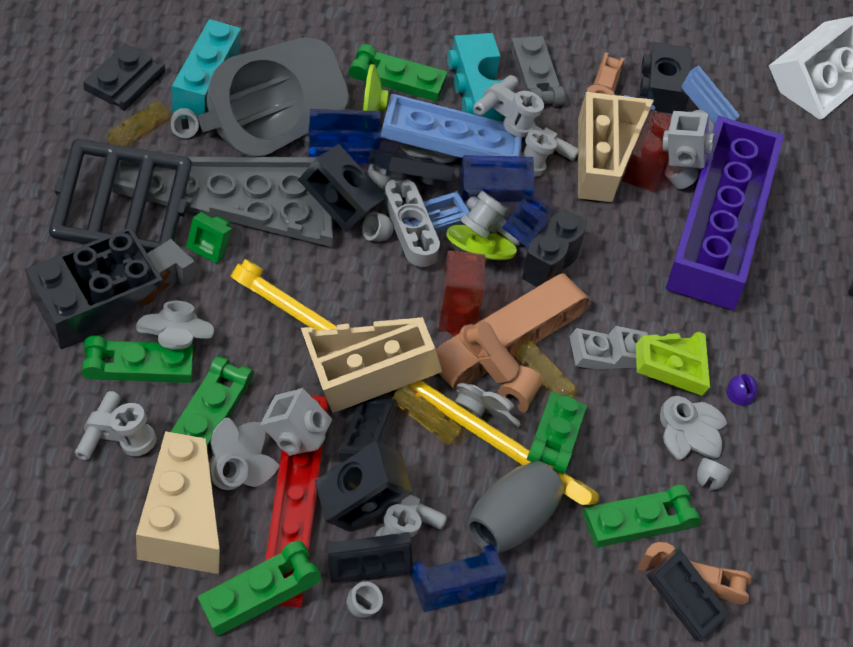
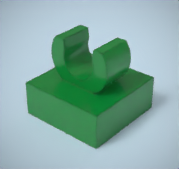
[186,212,232,264]

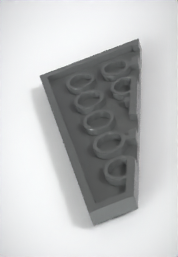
[112,157,333,247]

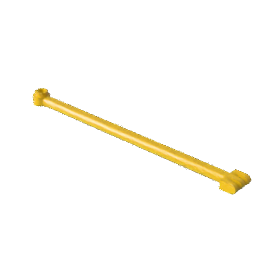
[230,259,599,506]

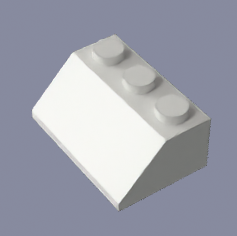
[769,16,853,119]

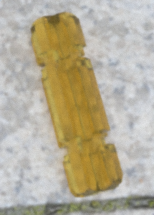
[107,101,168,146]
[516,341,577,397]
[392,385,462,445]

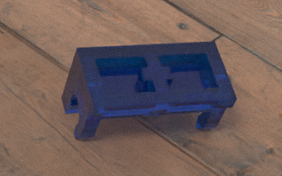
[308,109,381,163]
[459,155,535,202]
[410,544,507,613]

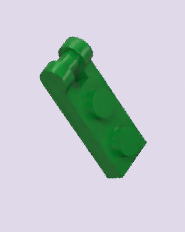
[348,44,447,102]
[81,336,193,383]
[171,355,254,453]
[526,391,587,475]
[582,485,701,548]
[197,541,321,637]

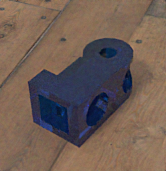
[502,192,554,247]

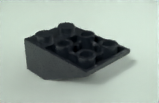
[25,227,163,349]

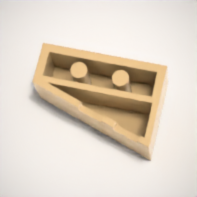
[578,92,653,202]
[301,317,442,413]
[136,431,220,574]

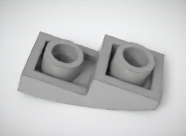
[569,326,648,369]

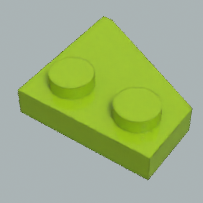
[635,332,710,396]

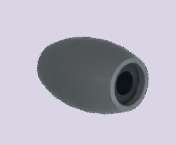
[466,461,564,555]

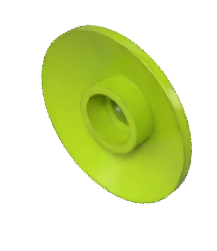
[362,64,389,133]
[446,225,517,264]

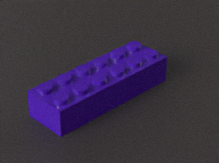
[665,116,784,310]

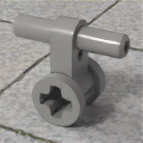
[473,75,544,137]
[516,122,579,176]
[460,190,526,246]
[75,391,157,460]
[375,495,447,537]

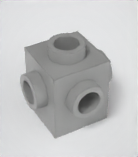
[663,111,715,168]
[260,388,332,456]

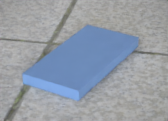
[380,94,522,172]

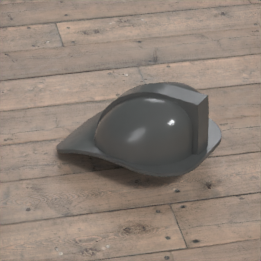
[197,37,349,156]

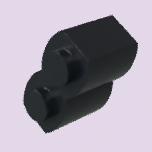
[522,209,587,287]

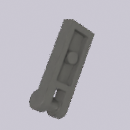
[510,36,565,107]

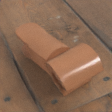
[587,52,625,95]
[460,322,543,413]
[637,542,751,605]

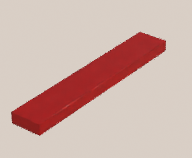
[265,395,328,608]

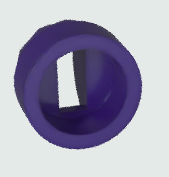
[726,374,758,406]

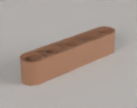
[436,274,590,391]

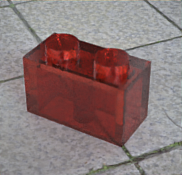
[622,109,672,192]
[438,251,485,335]

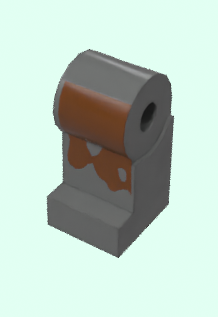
[136,239,195,306]

